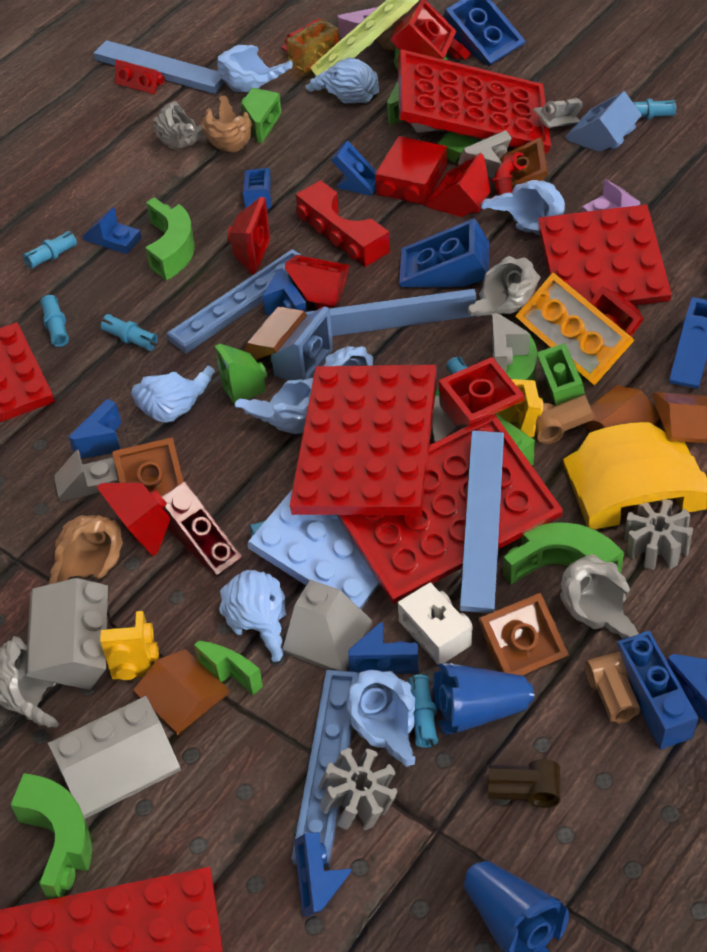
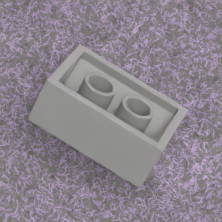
[25,578,108,690]
[48,696,181,819]

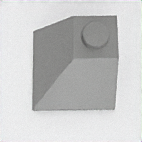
[283,579,373,671]

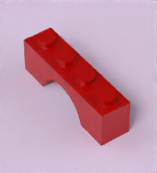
[296,180,390,267]

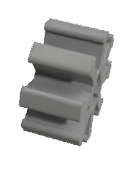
[624,499,693,570]
[318,748,397,830]

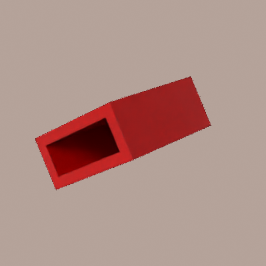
[376,136,447,205]

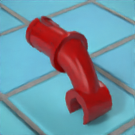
[492,152,526,196]

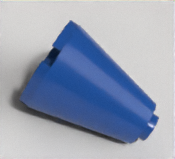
[432,663,534,735]
[464,861,569,952]

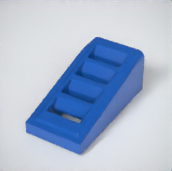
[243,168,272,209]

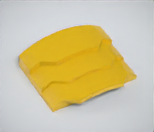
[563,422,707,529]

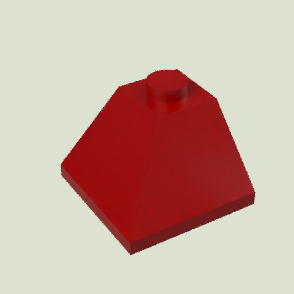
[390,0,456,59]
[425,152,491,217]
[227,197,271,275]
[285,255,350,309]
[590,286,644,336]
[439,357,525,425]
[96,483,171,557]

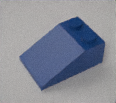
[442,0,526,66]
[399,218,489,287]

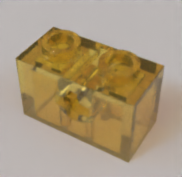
[286,19,339,74]

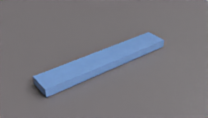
[93,40,225,94]
[167,249,301,354]
[305,289,476,336]
[460,430,504,613]
[292,670,360,868]

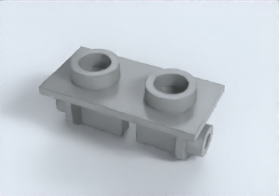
[533,98,583,128]

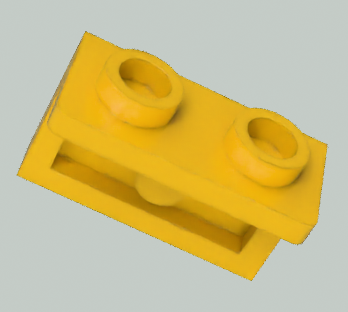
[496,379,543,437]
[100,611,159,680]

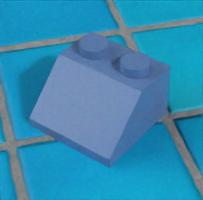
[565,91,642,152]
[271,307,333,381]

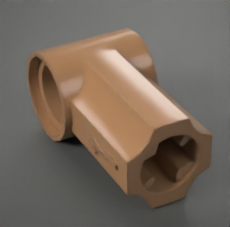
[535,394,595,444]
[585,652,640,724]

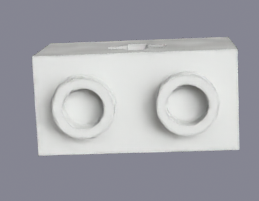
[398,582,473,665]

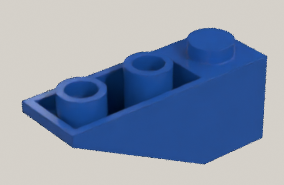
[669,297,707,389]
[617,630,698,750]

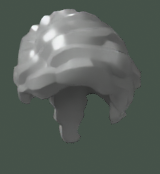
[153,101,204,150]
[467,256,541,317]
[560,554,639,639]
[0,636,59,728]

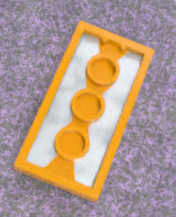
[515,273,634,385]

